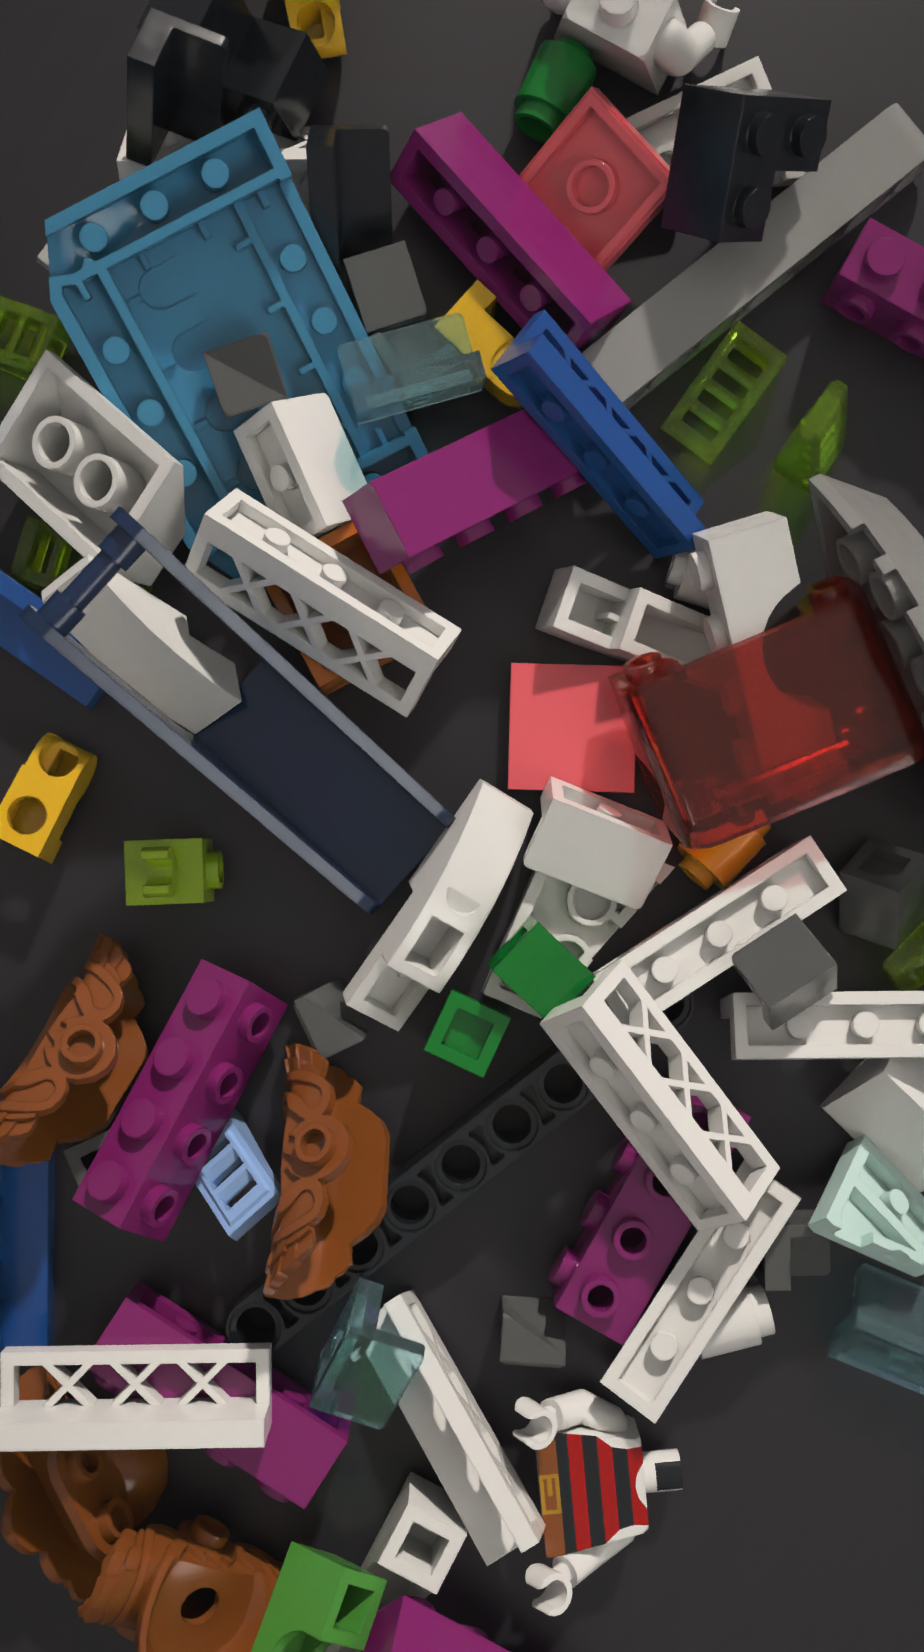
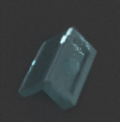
[337,313,486,425]
[827,1263,924,1395]
[309,1277,425,1429]

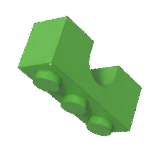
[251,1541,388,1652]

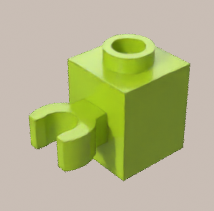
[124,838,224,906]

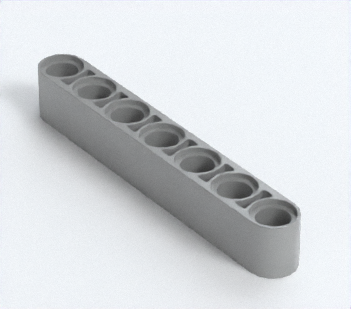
[582,103,924,409]

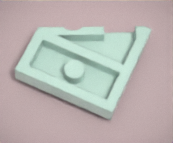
[807,1135,924,1277]

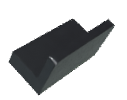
[126,7,230,166]
[306,125,393,279]

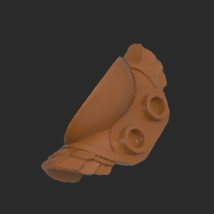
[0,933,148,1168]
[263,1043,390,1300]
[0,1366,168,1602]
[76,1515,283,1652]

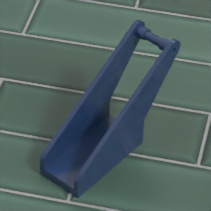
[19,506,456,915]

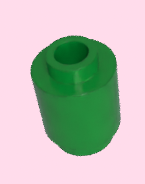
[513,37,597,144]

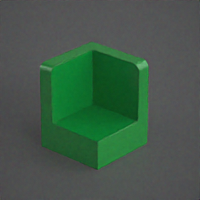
[487,916,596,1019]
[424,989,511,1078]

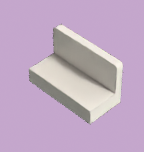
[233,393,367,539]
[523,776,673,909]

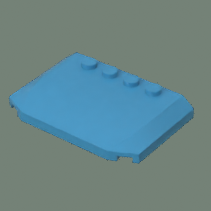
[44,107,429,579]

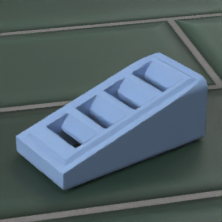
[195,1108,281,1241]

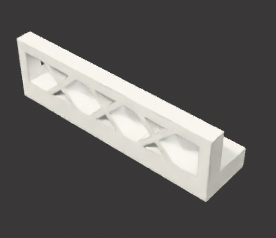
[185,488,462,718]
[588,835,847,1025]
[539,959,780,1232]
[720,991,924,1060]
[600,1160,802,1424]
[355,1290,546,1566]
[0,1343,272,1452]

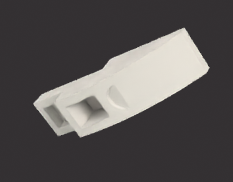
[342,779,534,1032]

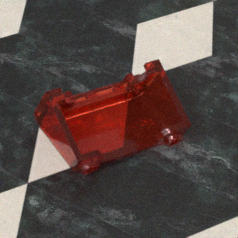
[608,576,924,849]

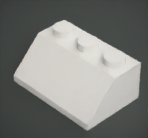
[0,350,185,586]

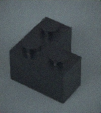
[137,0,330,141]
[661,84,832,243]

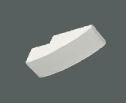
[41,554,242,734]
[535,565,725,692]

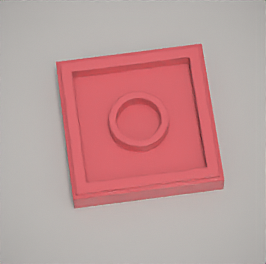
[519,86,670,272]
[507,663,638,794]

